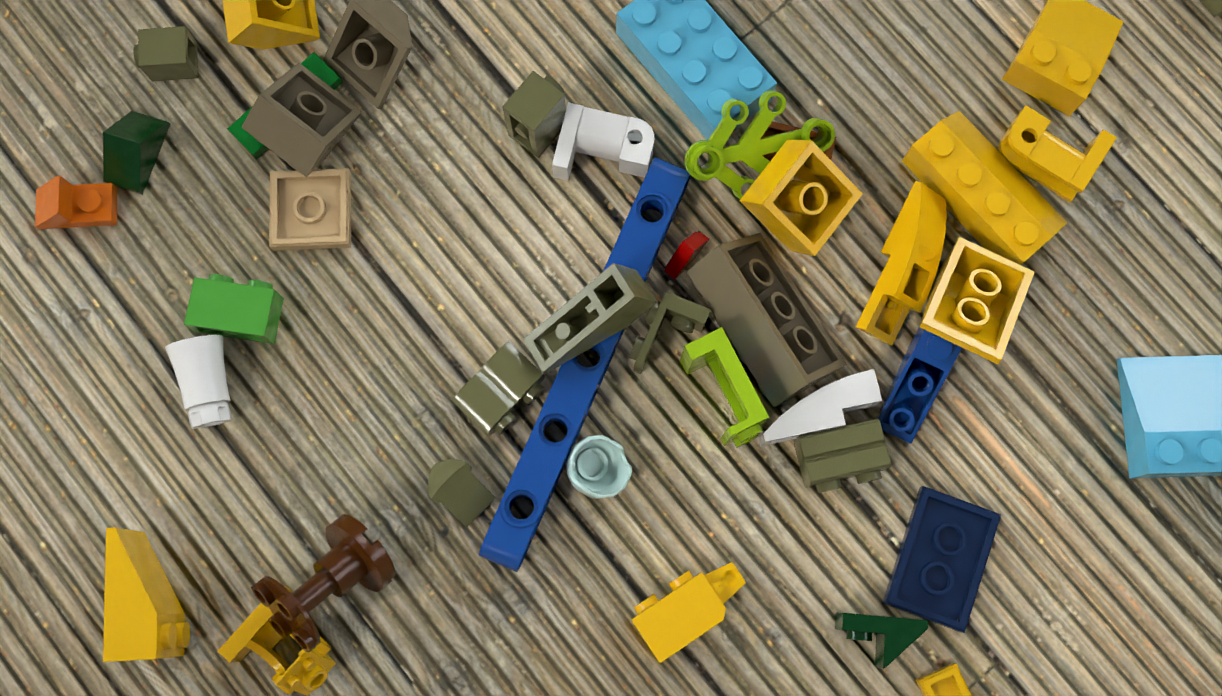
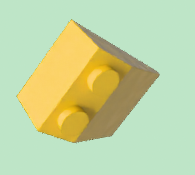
[1002,0,1124,117]
[920,237,1034,364]
[103,527,190,662]

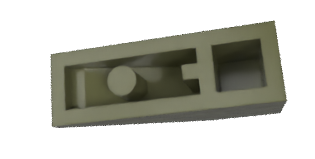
[523,263,657,373]

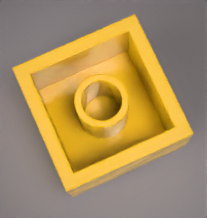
[739,139,863,256]

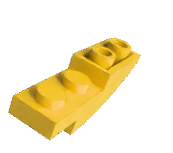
[855,181,947,346]

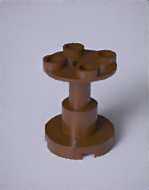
[251,514,395,652]

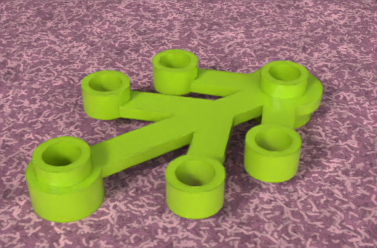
[684,90,835,199]

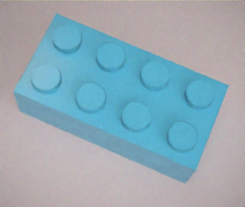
[616,0,777,140]

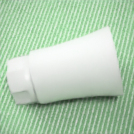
[165,335,231,429]

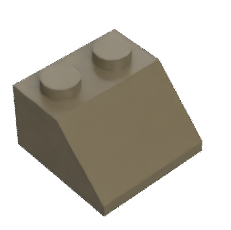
[241,63,362,177]

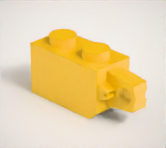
[631,562,746,663]

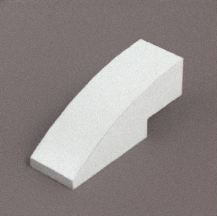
[759,369,882,447]

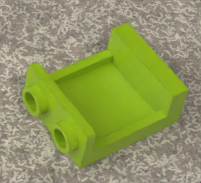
[680,327,769,448]

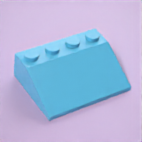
[1117,355,1222,479]

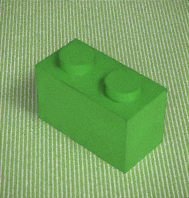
[184,274,284,344]

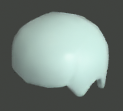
[566,435,632,499]

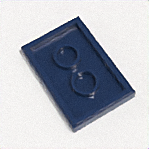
[882,486,1002,633]

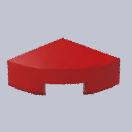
[664,231,709,280]

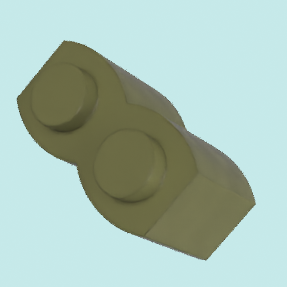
[451,341,545,437]

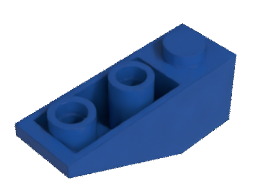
[876,326,962,444]

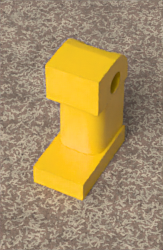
[998,105,1117,203]

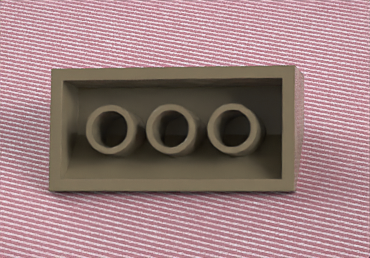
[687,232,847,408]

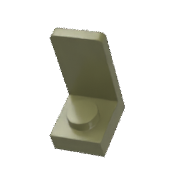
[629,291,711,374]

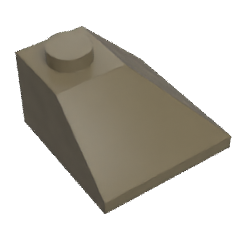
[323,0,412,109]

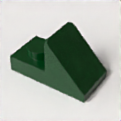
[835,612,928,669]

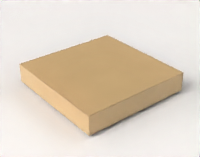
[269,168,351,251]

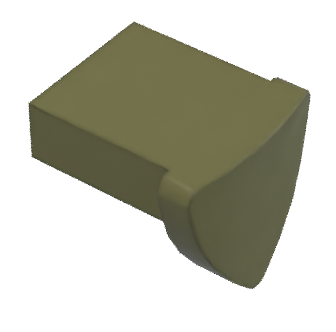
[428,459,496,527]

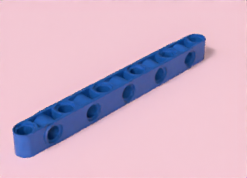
[479,157,691,572]

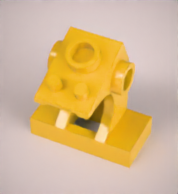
[217,586,336,696]

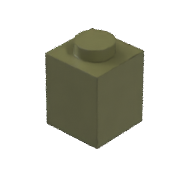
[133,26,198,82]

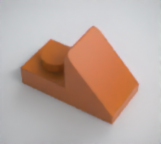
[35,176,118,229]

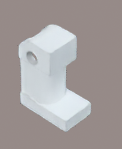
[552,102,654,181]

